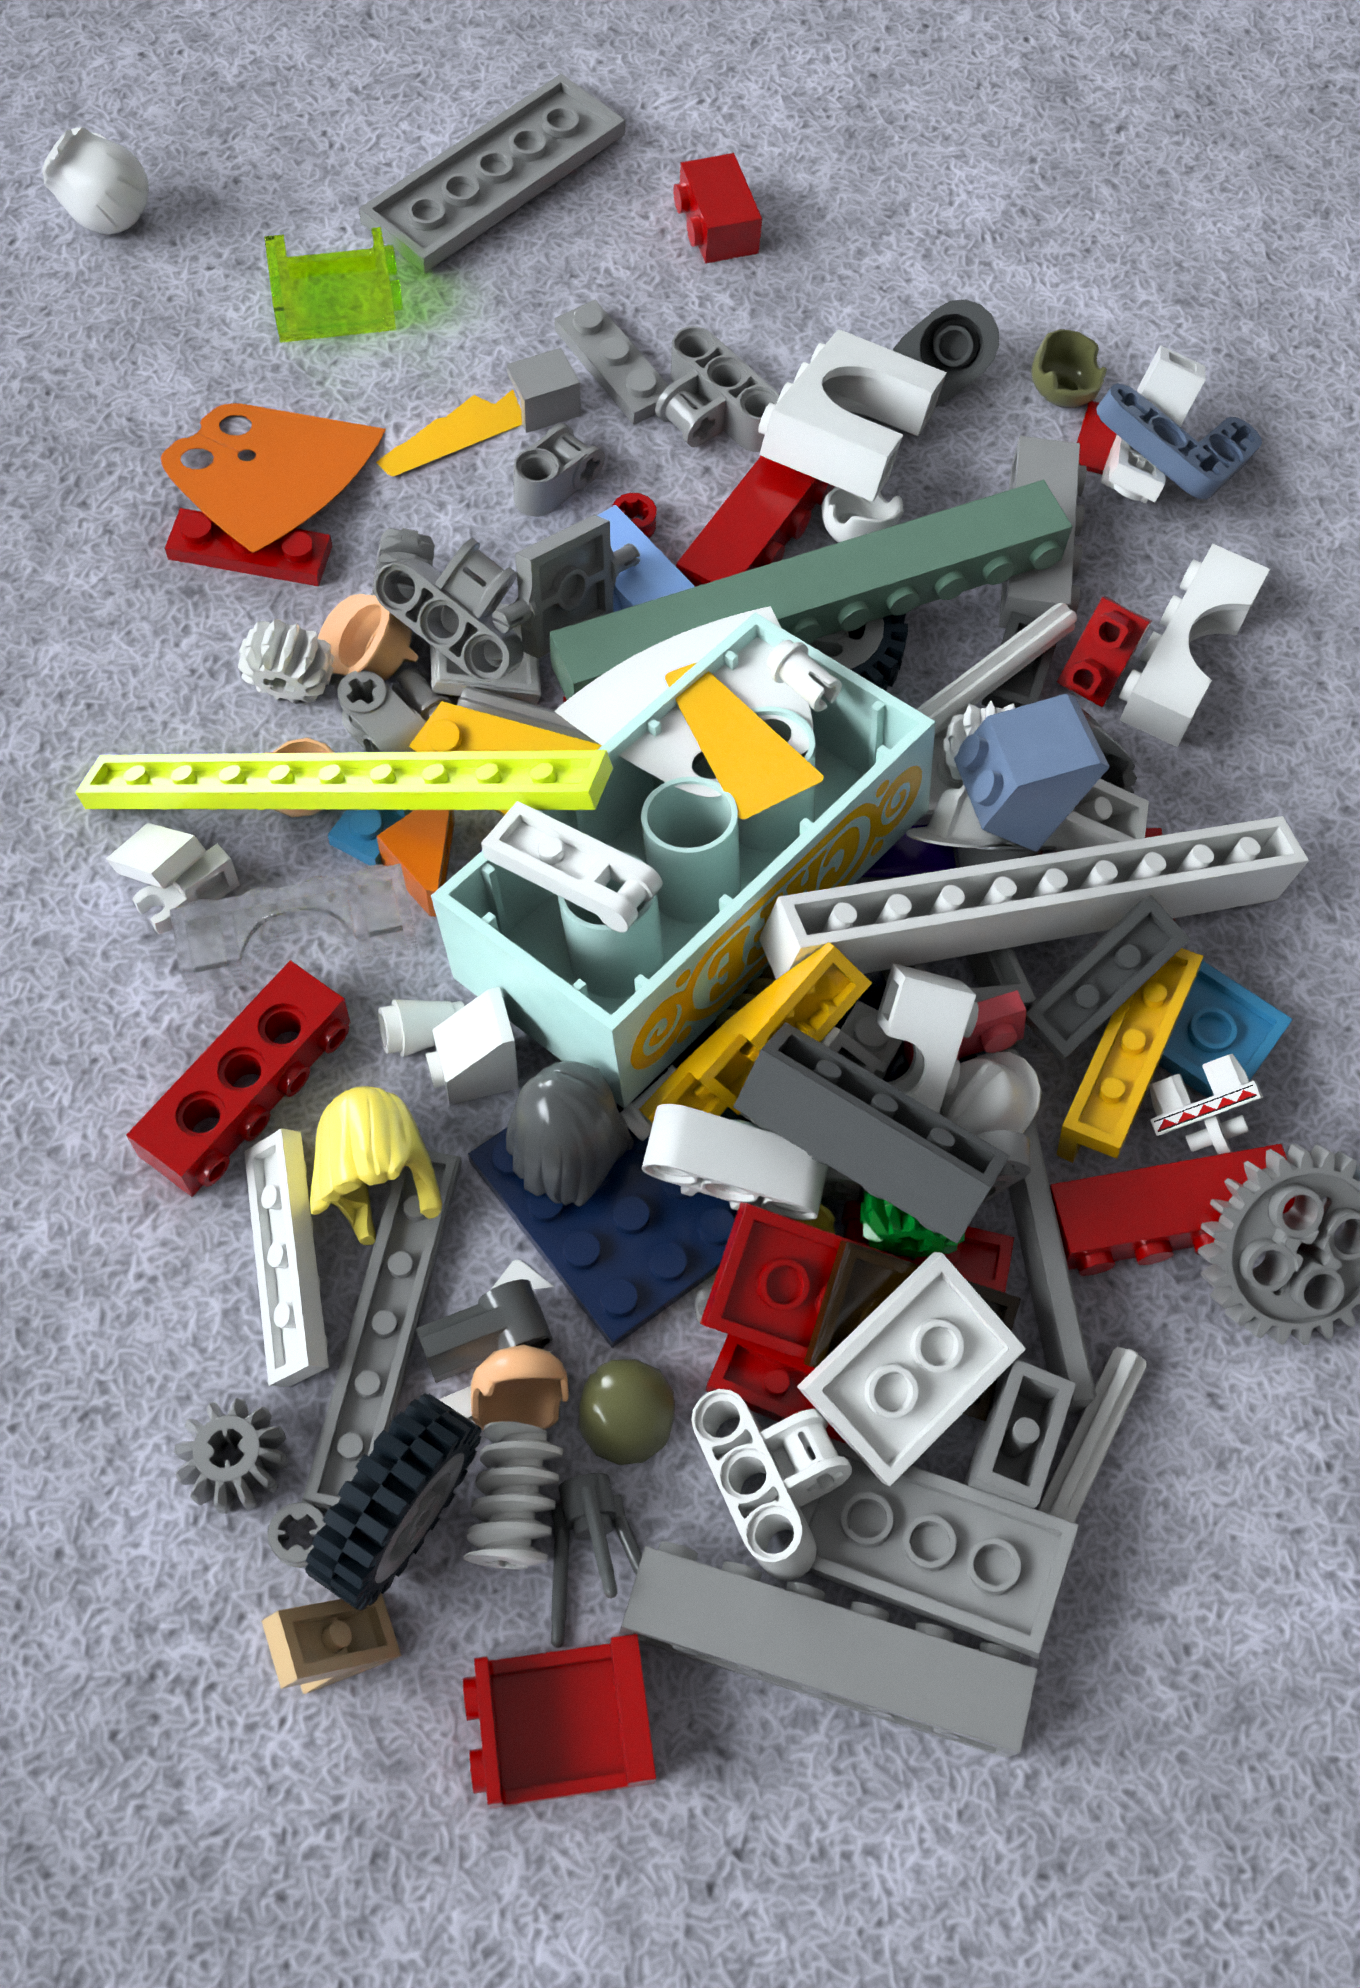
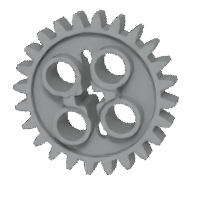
[1198,1144,1360,1345]

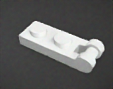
[481,801,663,933]

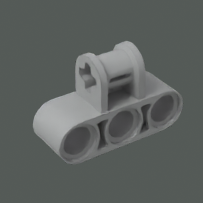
[655,326,780,452]
[374,538,524,682]

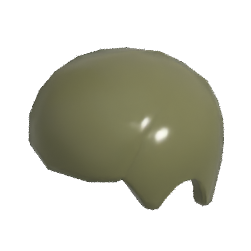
[1031,329,1107,408]
[578,1359,675,1465]

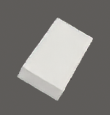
[106,823,206,889]

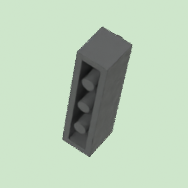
[733,1022,1010,1244]

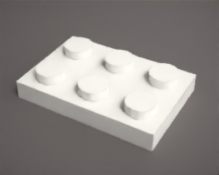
[797,1252,1026,1487]

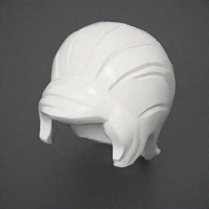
[42,127,149,235]

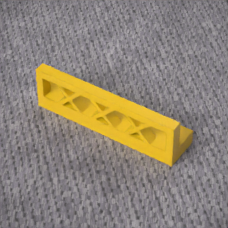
[1057,948,1204,1163]

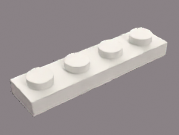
[244,1128,329,1387]

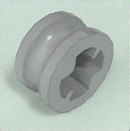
[267,1502,326,1568]

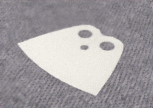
[554,606,813,797]

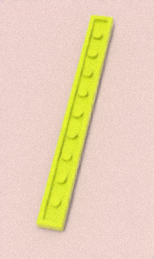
[75,750,613,811]

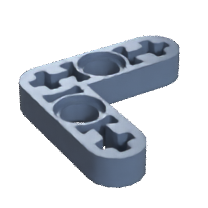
[1096,383,1262,500]

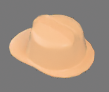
[318,594,418,681]

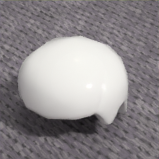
[821,487,904,543]

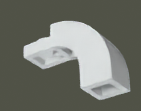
[1101,345,1206,504]

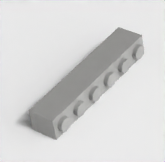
[619,1541,1037,1758]

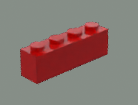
[676,456,835,587]
[1050,1143,1296,1276]

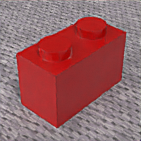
[673,153,762,264]

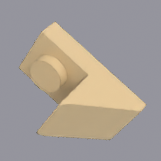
[262,1593,401,1694]

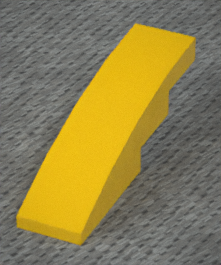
[638,942,872,1123]

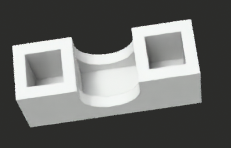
[875,963,979,1113]

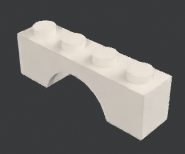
[1119,544,1270,747]

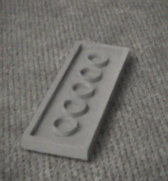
[359,74,625,273]

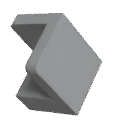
[507,348,581,433]

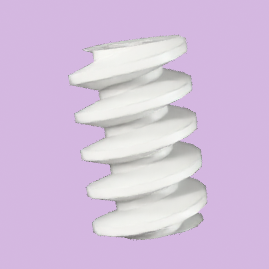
[463,1421,563,1569]

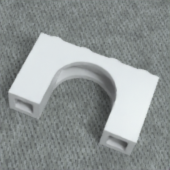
[758,329,947,502]

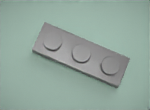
[554,300,669,425]

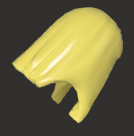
[310,1086,442,1245]

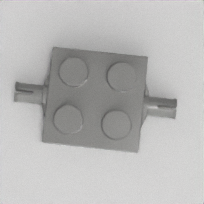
[492,515,640,659]

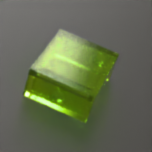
[264,227,403,343]

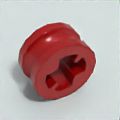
[612,493,657,539]

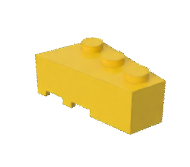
[409,701,602,817]

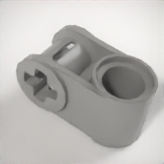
[513,423,605,517]
[337,670,426,752]

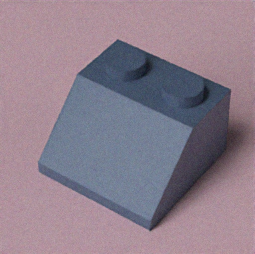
[954,693,1110,852]

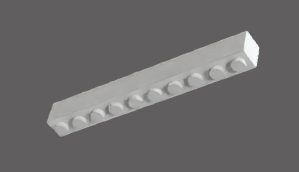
[759,816,1309,979]

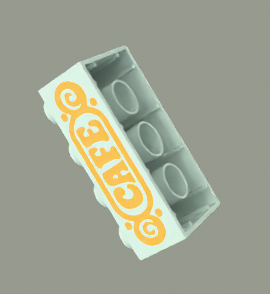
[431,612,936,1109]

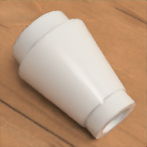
[378,999,464,1057]

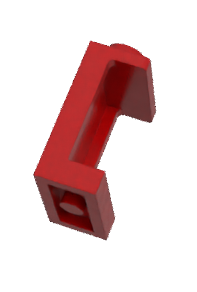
[463,1634,656,1809]

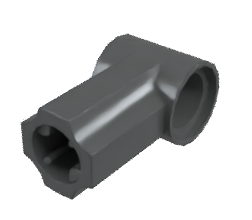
[416,1279,553,1383]

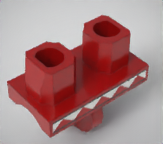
[1056,596,1152,707]

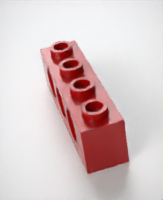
[126,960,351,1197]

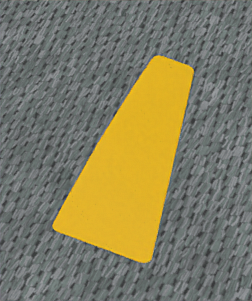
[376,389,522,477]
[665,663,824,820]

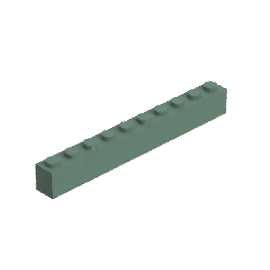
[550,479,1073,700]

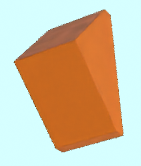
[377,810,455,917]

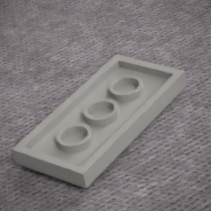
[786,1438,1079,1659]

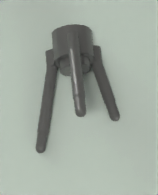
[551,1473,642,1648]

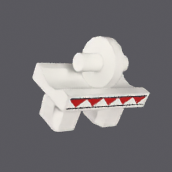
[1149,1054,1264,1155]

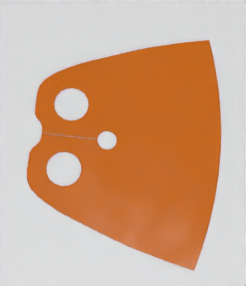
[161,403,386,553]

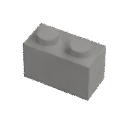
[963,1359,1076,1509]

